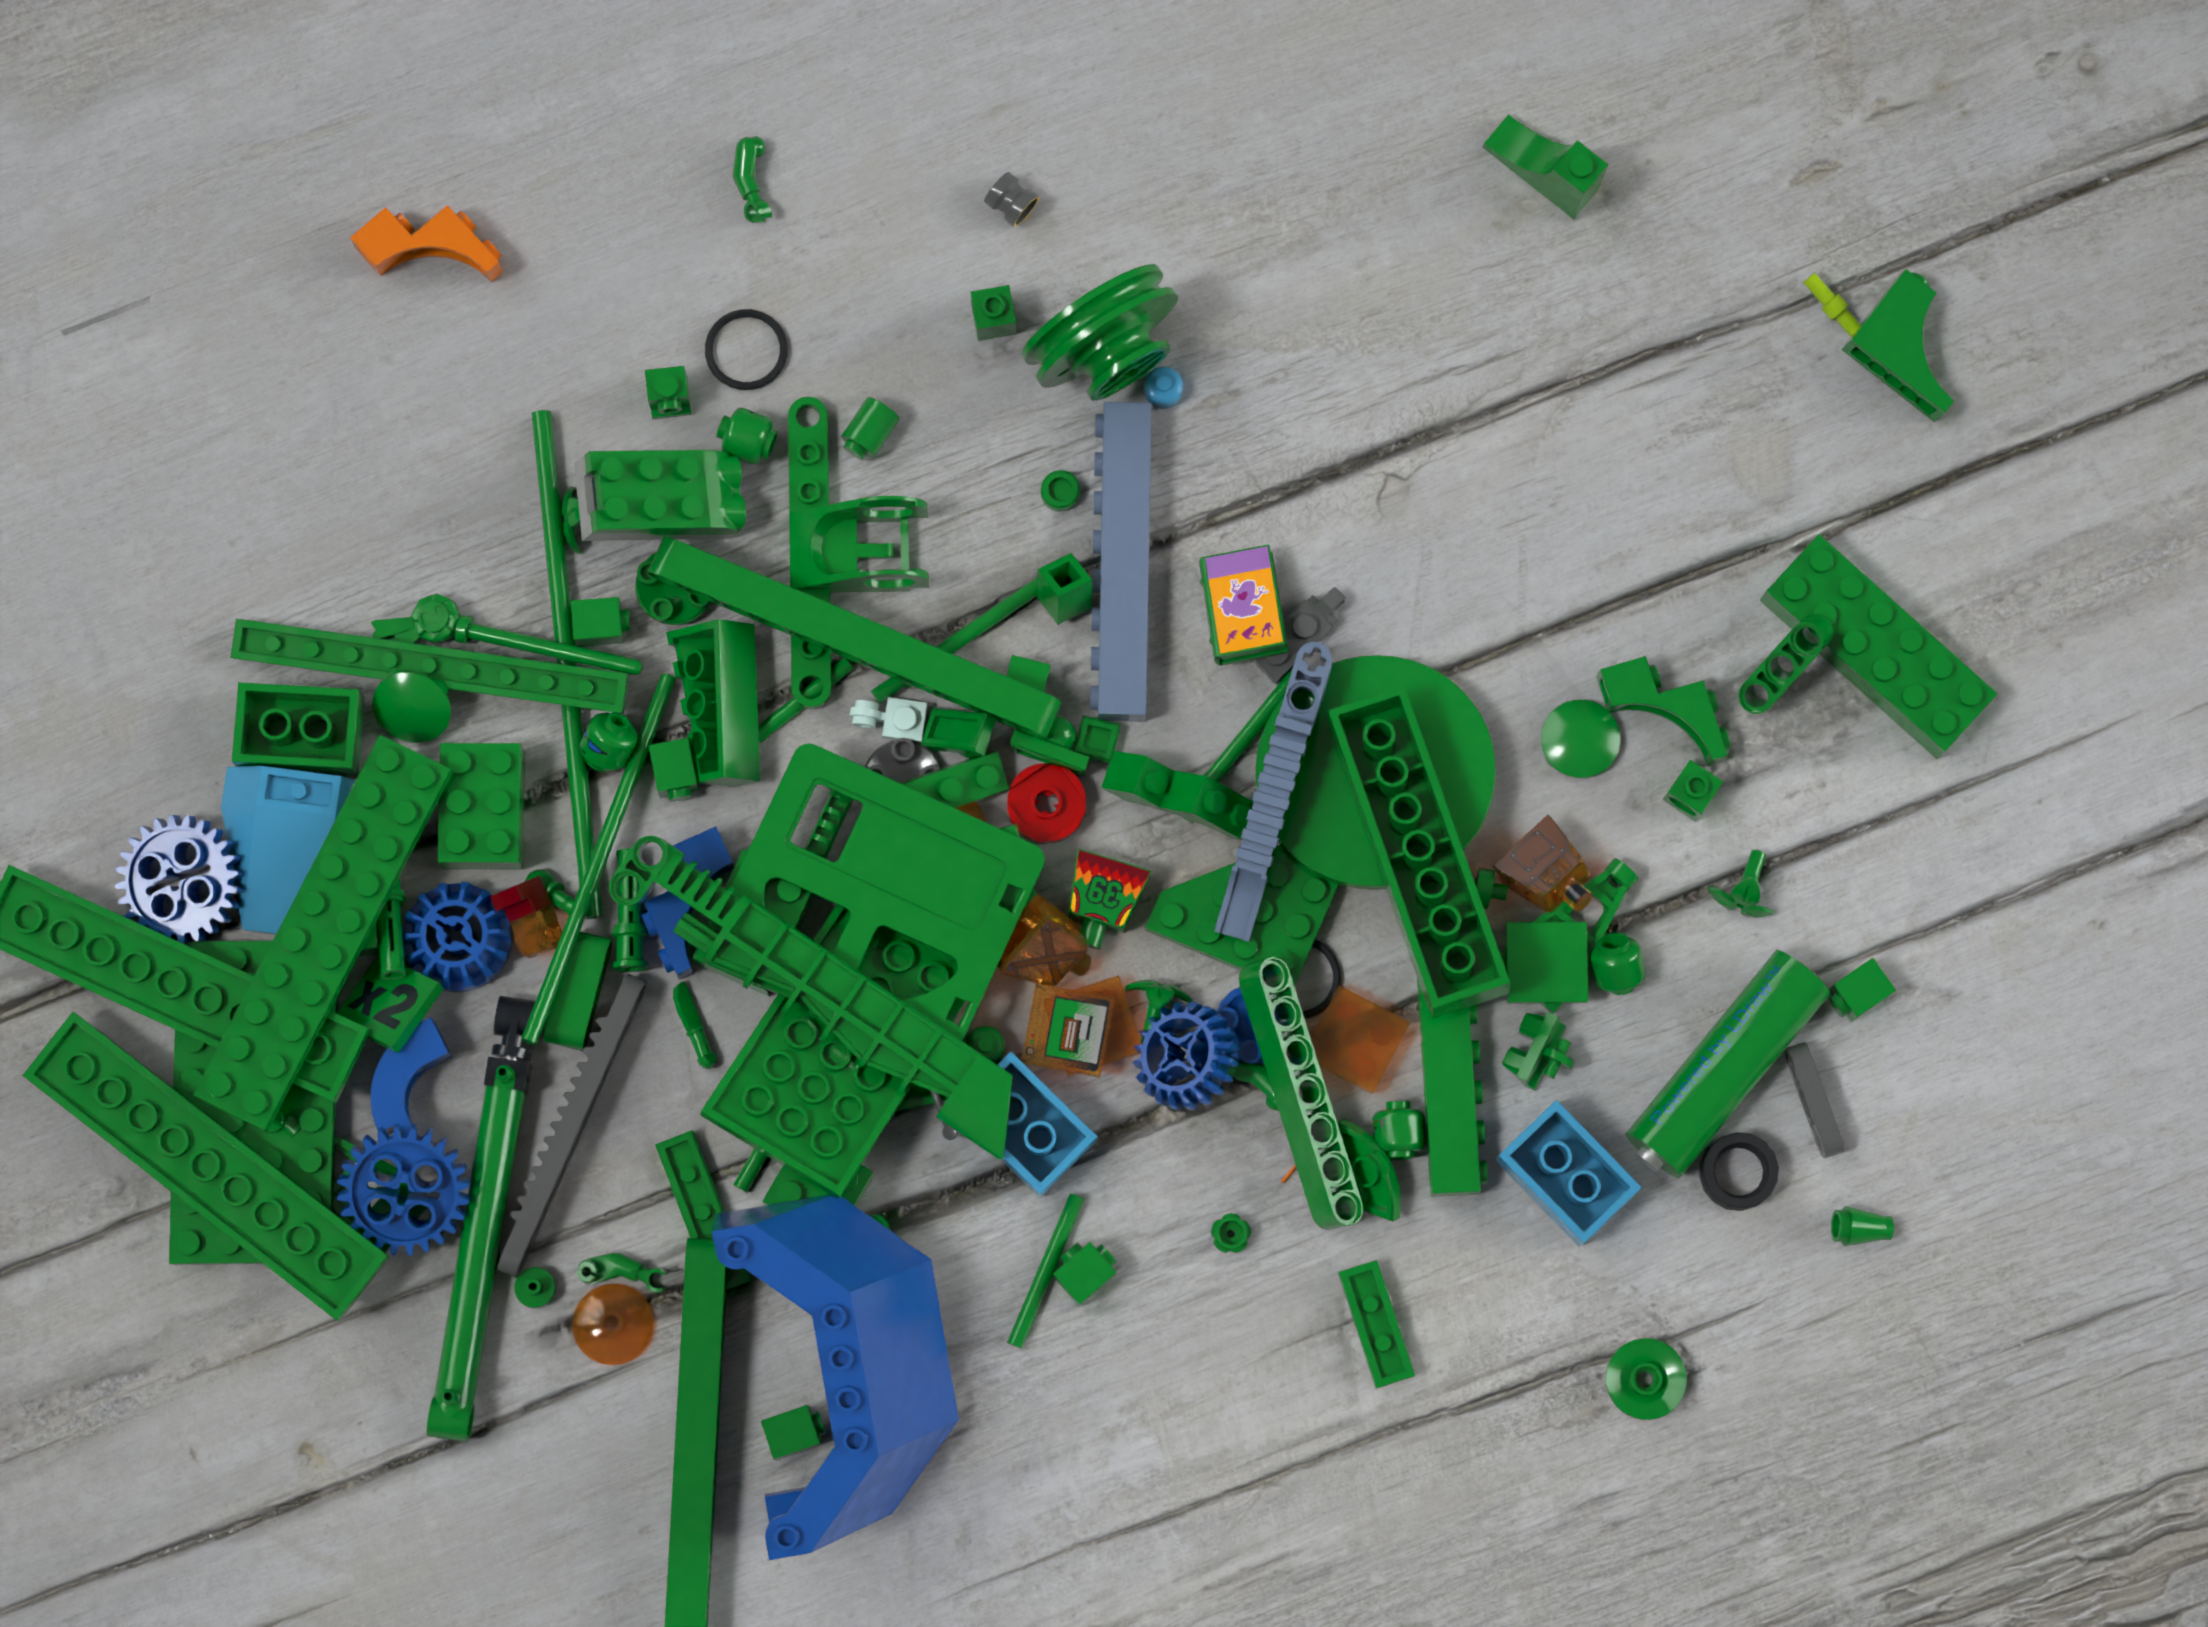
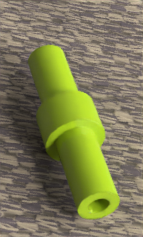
[1803,272,1861,337]

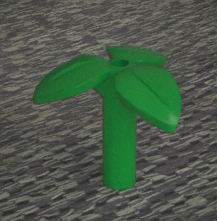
[562,486,582,554]
[1708,850,1774,918]
[1125,980,1193,1044]

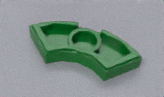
[1337,1119,1401,1222]

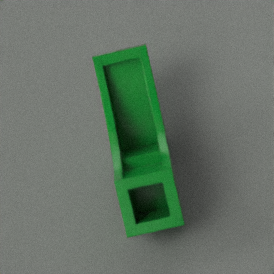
[1596,656,1731,766]
[1101,751,1253,840]

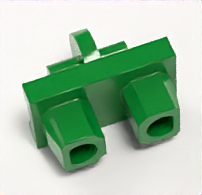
[1502,1012,1575,1091]

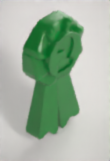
[371,593,461,644]

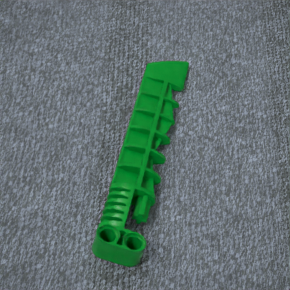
[609,836,1013,1159]

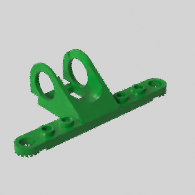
[788,397,929,710]

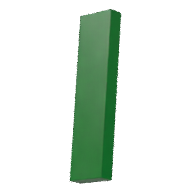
[655,1130,751,1290]

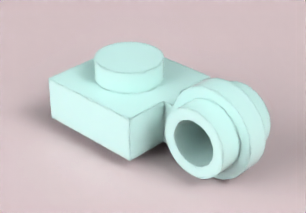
[849,697,928,744]

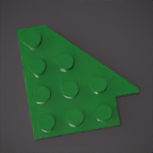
[1145,845,1339,986]

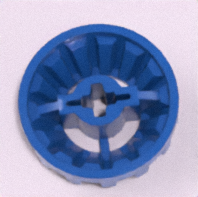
[402,882,512,992]

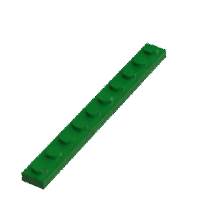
[230,618,630,714]

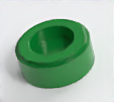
[1041,470,1080,512]

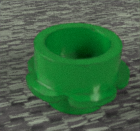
[1211,1213,1251,1253]

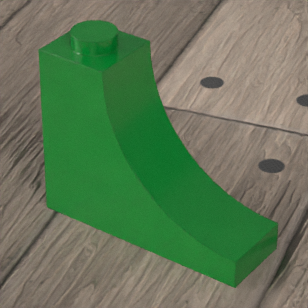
[1483,114,1608,220]
[1841,269,1954,422]

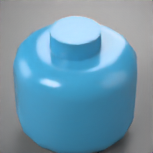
[1144,366,1183,409]

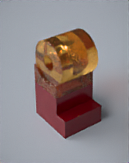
[490,876,562,958]

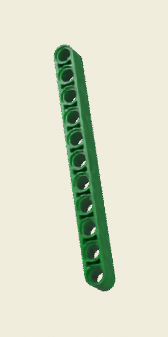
[647,536,1062,740]
[664,1238,728,1627]

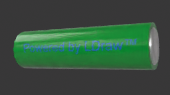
[1625,950,1830,1178]

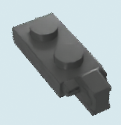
[1252,587,1346,684]

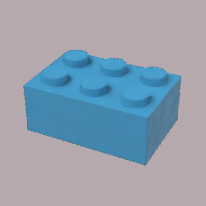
[998,1052,1098,1198]
[1495,1100,1642,1247]

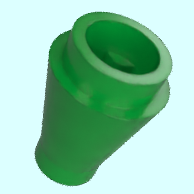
[1831,1206,1894,1246]

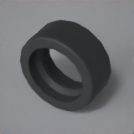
[1699,1132,1779,1211]

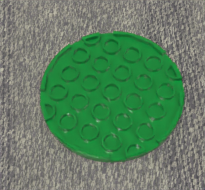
[1255,655,1496,890]

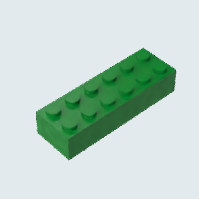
[1760,534,1997,759]

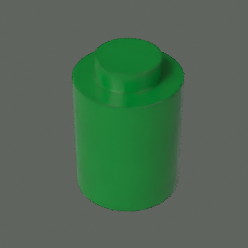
[841,397,900,460]

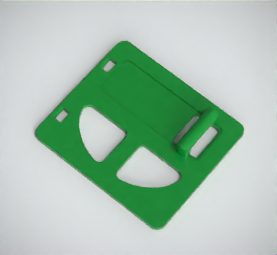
[704,743,1045,1041]

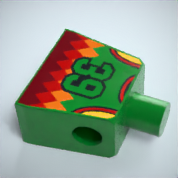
[1069,848,1151,950]

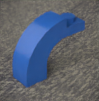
[371,1017,452,1136]

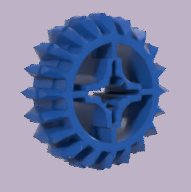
[1132,1001,1240,1110]

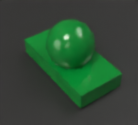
[921,708,996,758]
[1010,716,1090,777]

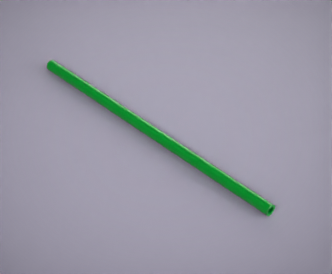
[531,410,603,919]

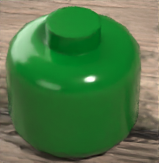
[966,1026,1006,1064]

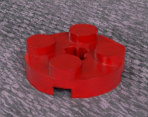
[1007,763,1086,844]

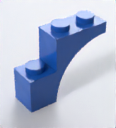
[641,826,734,980]

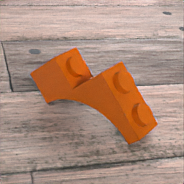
[350,205,503,282]

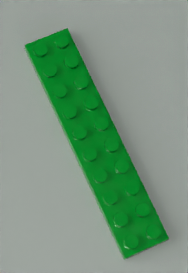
[193,735,453,1133]
[0,865,371,1103]
[22,1011,390,1322]

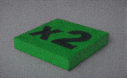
[337,955,444,1054]

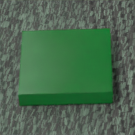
[1505,922,1588,1004]

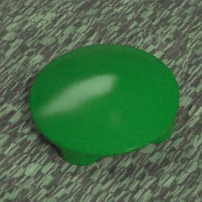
[635,552,711,625]
[372,670,451,743]
[1541,699,1620,778]

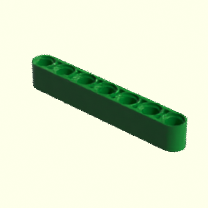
[1238,957,1363,1230]

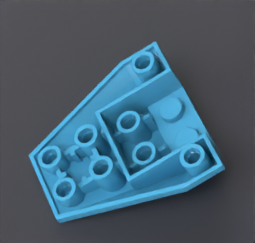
[221,766,356,935]

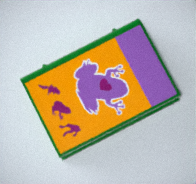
[1199,544,1289,666]

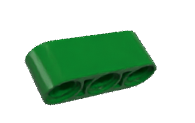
[1738,614,1833,714]
[544,931,613,1051]

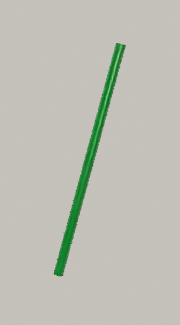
[521,673,677,1045]

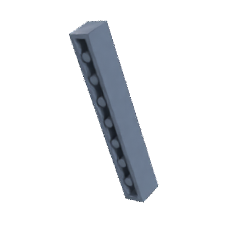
[1090,402,1151,722]

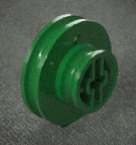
[1021,264,1178,401]

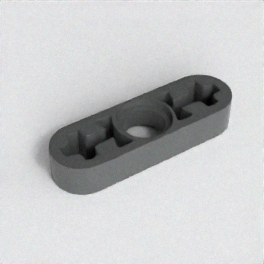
[1785,1042,1844,1159]

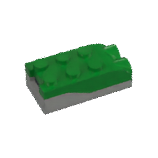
[574,450,746,541]

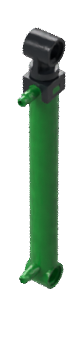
[426,995,536,1442]

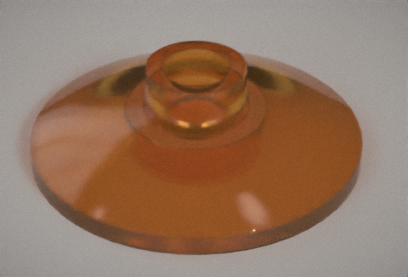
[572,1284,654,1365]

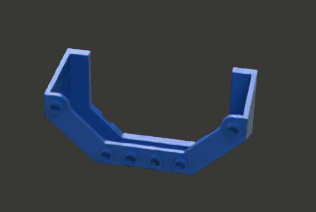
[712,1194,959,1560]

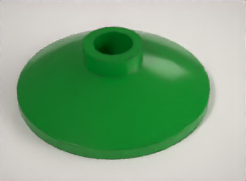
[1605,1338,1687,1420]

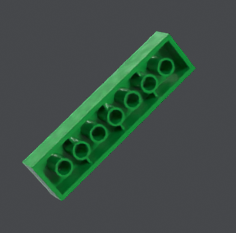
[1328,686,1510,1019]

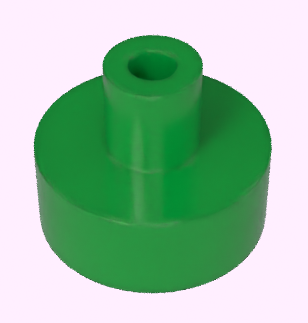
[1475,867,1508,910]
[514,1267,556,1309]

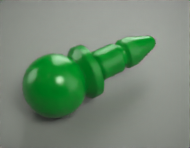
[525,869,587,916]

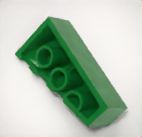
[666,619,760,787]

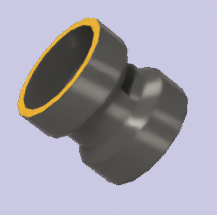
[984,172,1039,227]

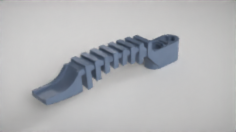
[1214,642,1332,942]

